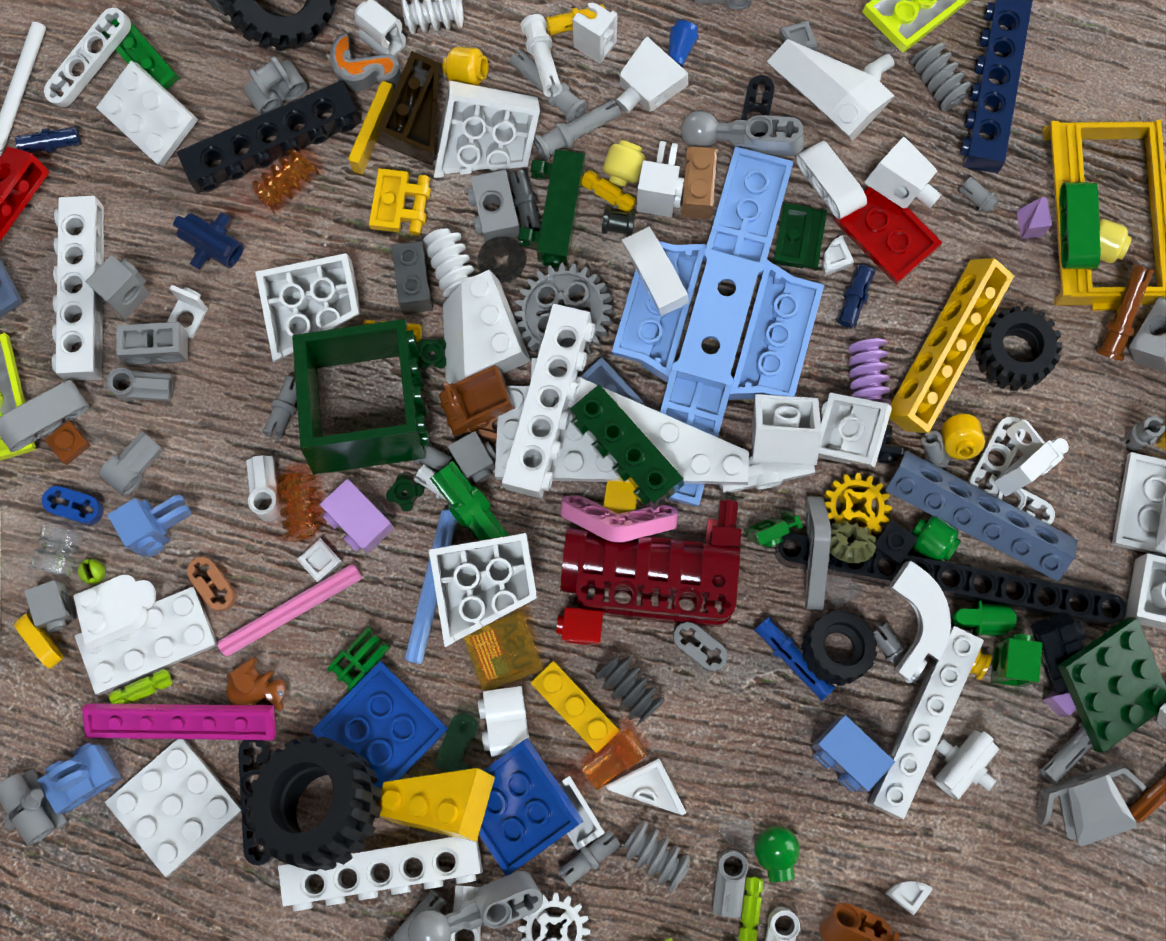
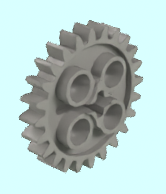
[514,263,614,355]

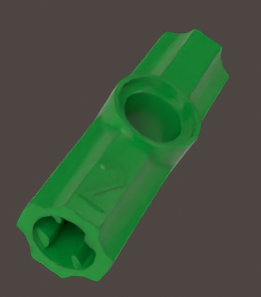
[430,461,509,541]

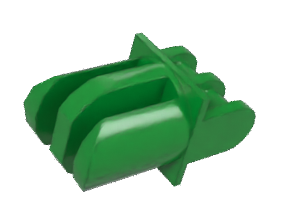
[950,601,1017,636]
[327,626,391,692]

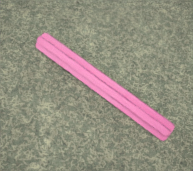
[217,564,362,656]

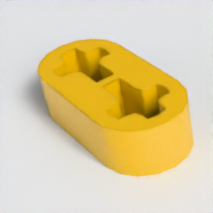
[13,613,64,669]

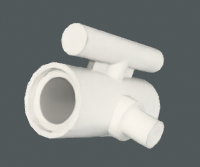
[933,730,999,800]

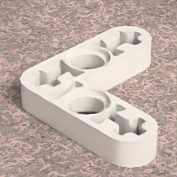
[967,417,1055,525]

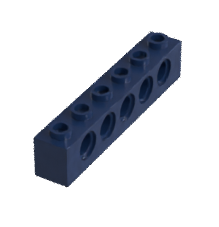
[960,0,1033,174]

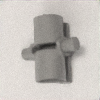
[0,769,68,846]

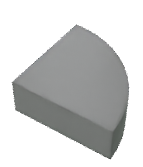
[779,21,818,51]

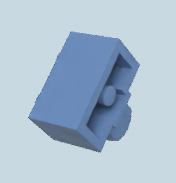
[107,495,192,557]
[37,743,123,814]

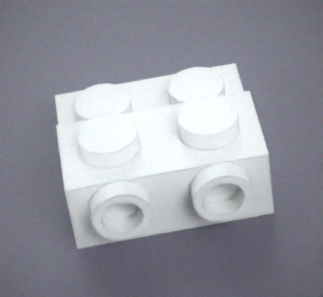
[818,393,892,468]

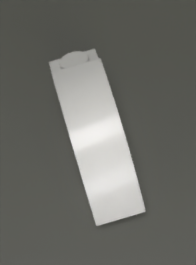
[888,561,951,680]

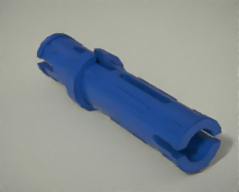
[754,617,836,701]

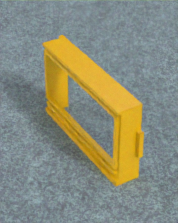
[1042,120,1166,311]

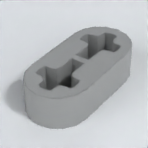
[673,622,728,672]

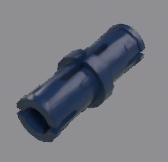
[15,126,81,153]
[837,265,875,328]

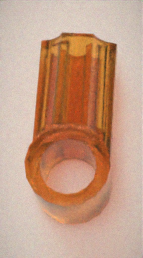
[581,728,649,790]

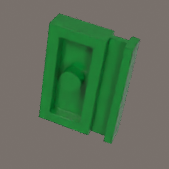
[744,512,803,548]

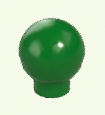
[754,826,800,882]

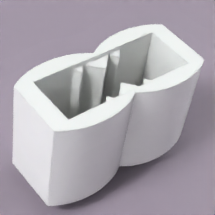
[354,0,406,57]
[478,686,529,758]

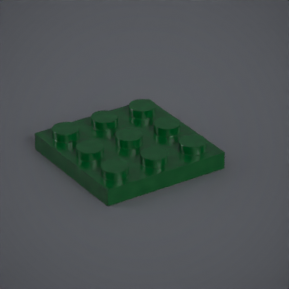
[1058,617,1166,753]

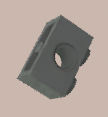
[392,241,433,315]

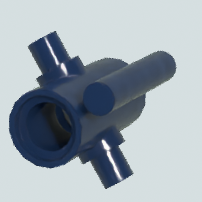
[173,212,244,270]

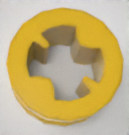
[969,649,992,681]

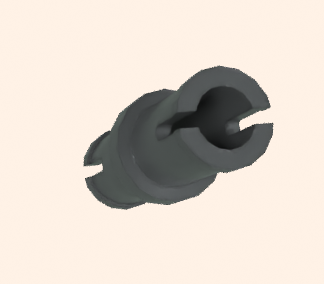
[508,170,541,231]

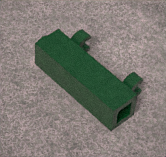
[518,149,585,268]

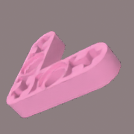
[560,495,678,542]

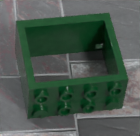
[292,319,429,475]

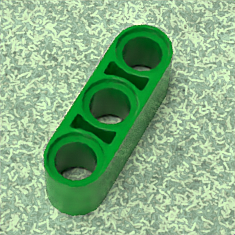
[1059,182,1101,270]

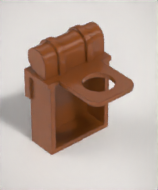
[439,365,515,435]

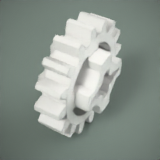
[518,892,590,941]

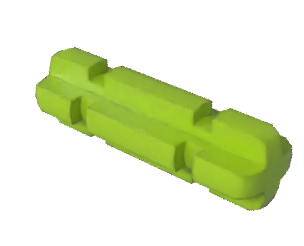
[109,669,173,704]
[738,876,764,941]

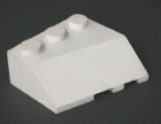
[434,80,540,178]
[255,253,359,363]
[443,270,531,384]
[429,533,537,647]

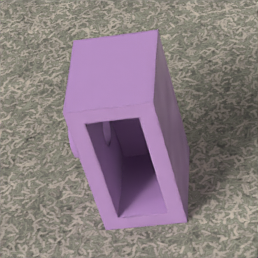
[320,478,395,554]

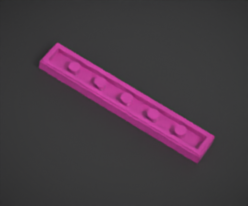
[82,704,276,740]

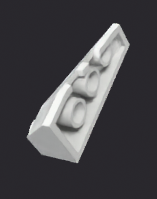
[767,39,895,142]

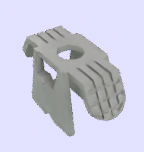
[1037,764,1146,846]

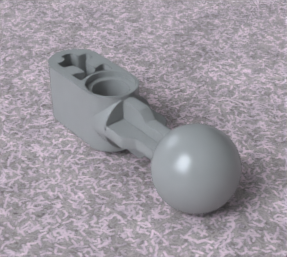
[681,111,804,156]
[408,871,543,941]

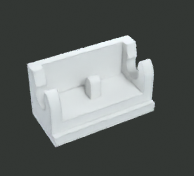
[573,3,617,64]
[559,776,605,850]

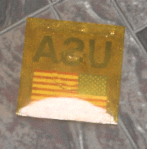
[463,609,543,691]

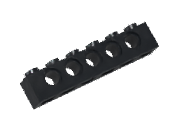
[176,80,361,194]

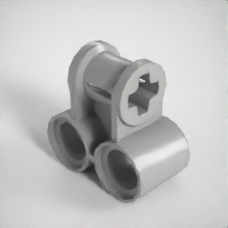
[244,56,308,115]

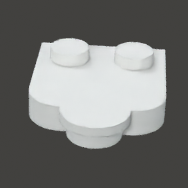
[73,575,156,651]

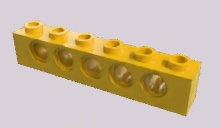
[889,258,1014,433]

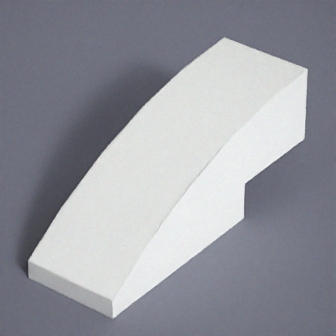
[622,227,689,316]

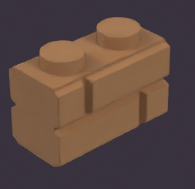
[681,146,718,219]

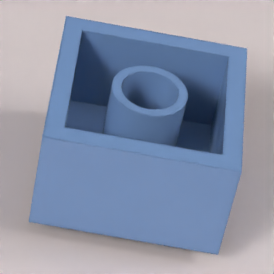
[811,715,895,792]

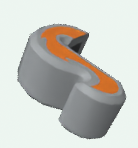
[330,32,402,92]

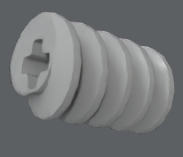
[910,42,972,111]
[618,821,691,894]

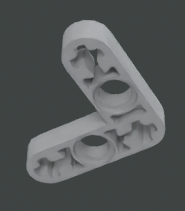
[804,496,831,610]

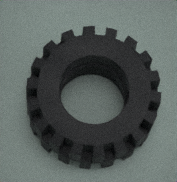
[975,306,1062,391]

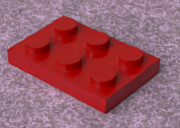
[834,187,943,285]

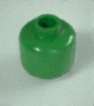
[911,516,961,561]

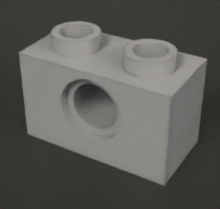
[467,169,519,244]
[85,255,150,320]
[1129,297,1166,373]

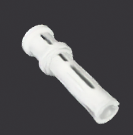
[520,14,562,97]

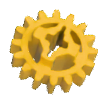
[824,473,892,542]

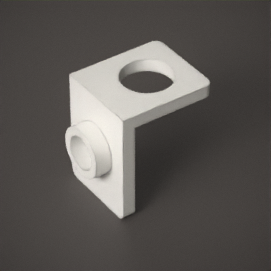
[167,285,208,339]

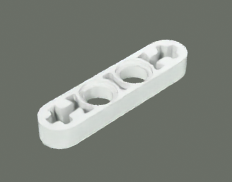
[44,8,131,107]

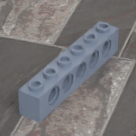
[886,450,1078,582]

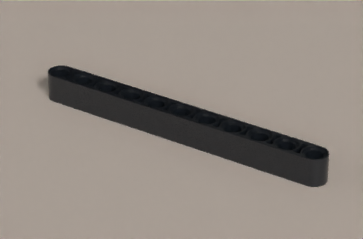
[775,534,1127,626]

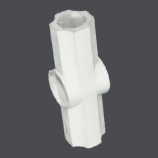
[719,456,815,494]

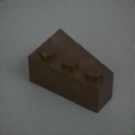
[377,51,440,166]

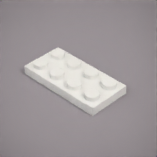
[74,586,218,695]

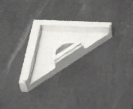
[606,759,686,815]

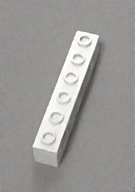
[52,196,104,381]
[502,303,595,499]
[868,626,984,819]
[278,837,483,911]

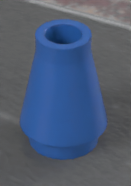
[668,20,699,68]

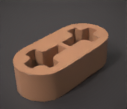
[187,557,236,612]

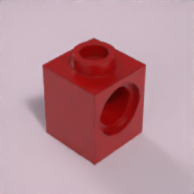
[556,607,603,646]

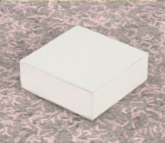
[297,538,343,583]

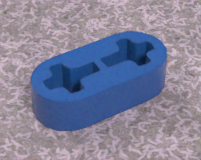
[42,486,104,525]

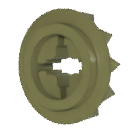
[830,520,876,563]

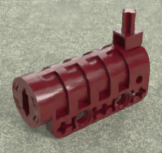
[560,500,742,627]

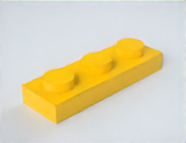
[530,661,620,754]

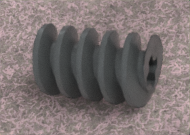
[595,655,665,726]

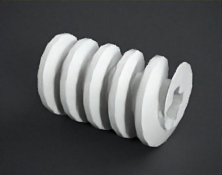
[401,0,464,34]
[423,228,474,298]

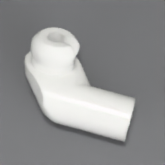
[863,53,894,84]

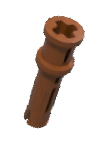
[1096,264,1154,361]

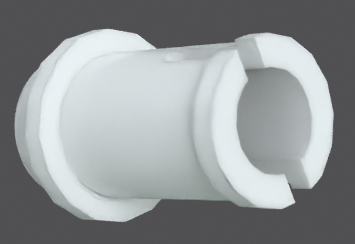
[414,464,446,500]

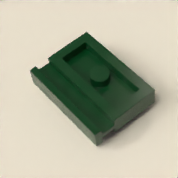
[773,203,827,271]

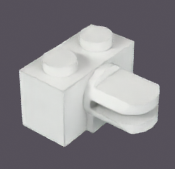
[637,141,684,217]

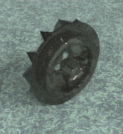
[477,237,526,284]

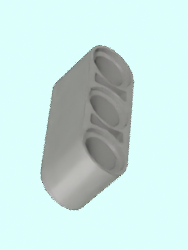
[0,380,90,452]

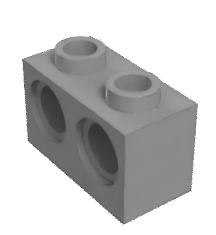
[116,322,188,366]

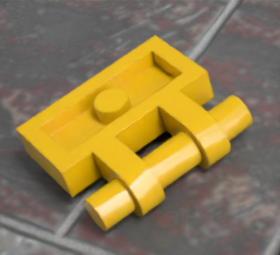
[369,168,431,236]

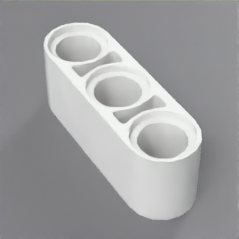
[796,140,867,219]

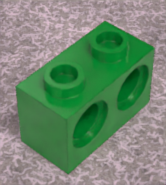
[991,634,1042,687]

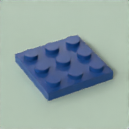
[311,661,449,789]
[479,738,584,876]

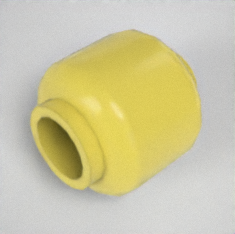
[603,140,646,188]
[1099,219,1132,263]

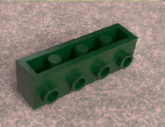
[570,384,684,510]

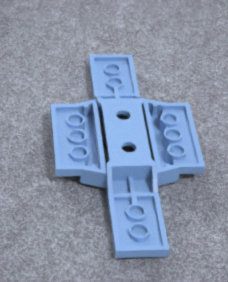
[612,146,824,507]

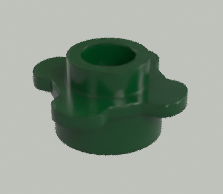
[417,339,446,370]
[386,475,423,512]

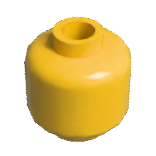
[442,47,489,86]
[941,414,985,460]

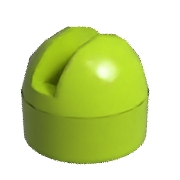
[78,558,106,585]

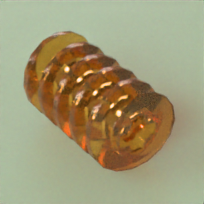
[252,149,320,215]
[275,473,323,541]

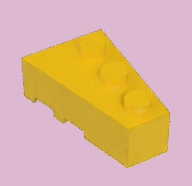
[377,768,495,842]

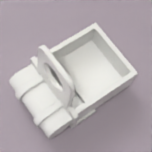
[994,420,1069,497]

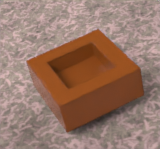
[44,420,91,465]

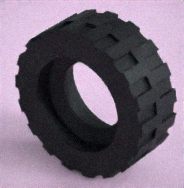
[801,610,877,686]

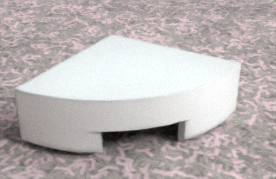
[822,236,854,276]
[885,881,933,915]

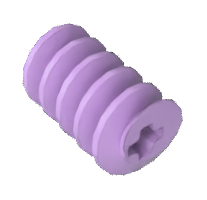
[849,338,891,404]

